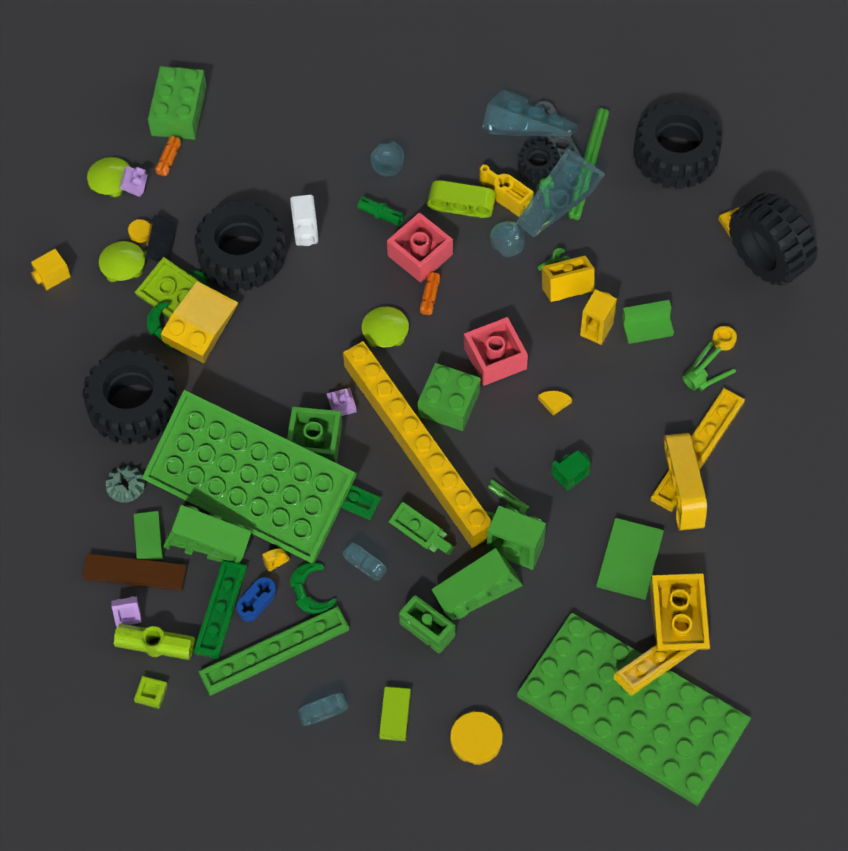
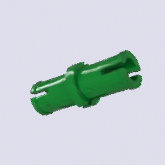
[357,196,404,227]

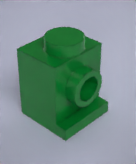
[551,450,591,491]

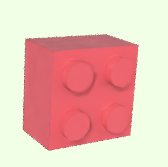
[387,212,453,283]
[464,317,528,386]

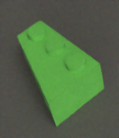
[162,505,252,563]
[432,548,523,620]

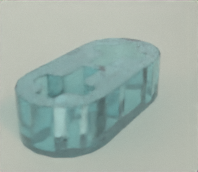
[342,543,387,581]
[298,693,348,726]

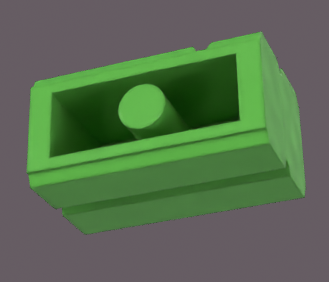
[399,595,455,654]

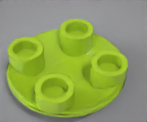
[87,157,130,197]
[99,241,145,282]
[362,307,409,348]

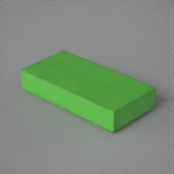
[134,511,163,561]

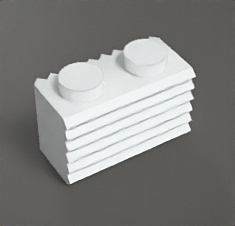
[290,195,319,246]

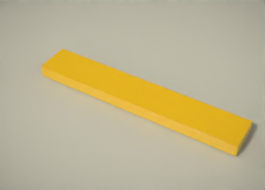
[650,388,745,512]

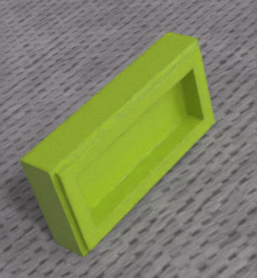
[379,687,411,741]

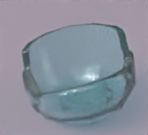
[370,141,405,177]
[489,221,526,257]

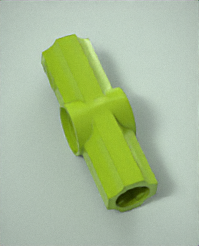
[114,623,195,660]

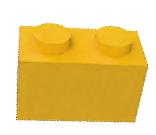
[542,255,594,302]
[580,289,617,345]

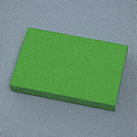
[596,518,664,600]

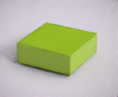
[134,676,168,709]

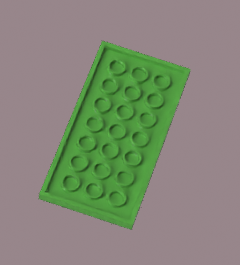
[142,390,357,564]
[517,612,751,806]

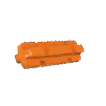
[155,136,181,176]
[420,272,440,316]

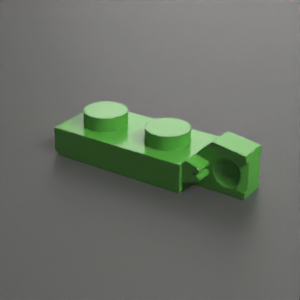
[389,501,455,555]

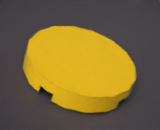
[450,712,503,765]

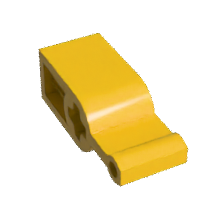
[479,165,534,218]

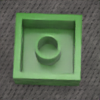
[418,363,481,431]
[287,407,342,463]
[487,506,546,570]

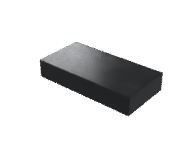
[143,215,176,262]

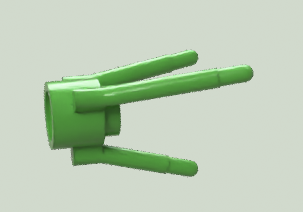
[682,342,736,391]
[484,479,530,518]

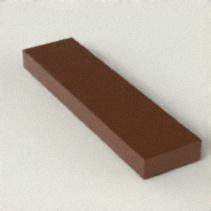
[82,554,187,591]

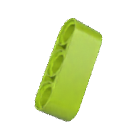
[427,180,496,218]

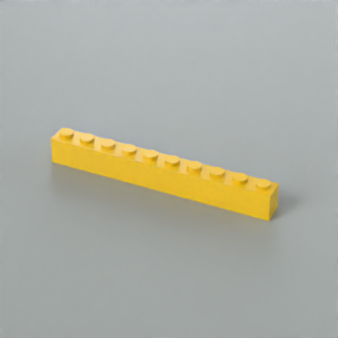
[343,341,492,549]

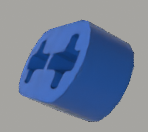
[237,577,276,622]

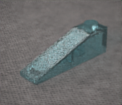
[482,89,578,137]
[515,148,605,237]

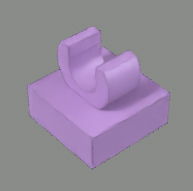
[119,166,147,197]
[327,387,357,416]
[111,596,142,627]

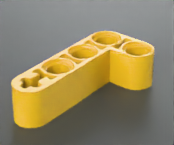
[664,433,707,531]

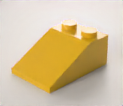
[161,281,239,363]
[650,574,710,651]

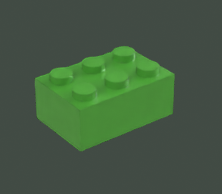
[148,66,207,140]

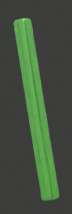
[568,108,609,220]

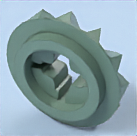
[105,465,145,502]

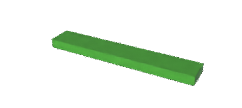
[198,606,349,696]

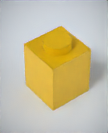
[31,249,70,291]

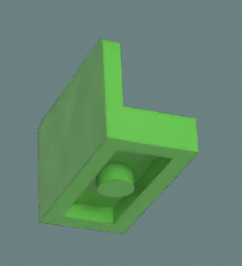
[621,300,674,344]

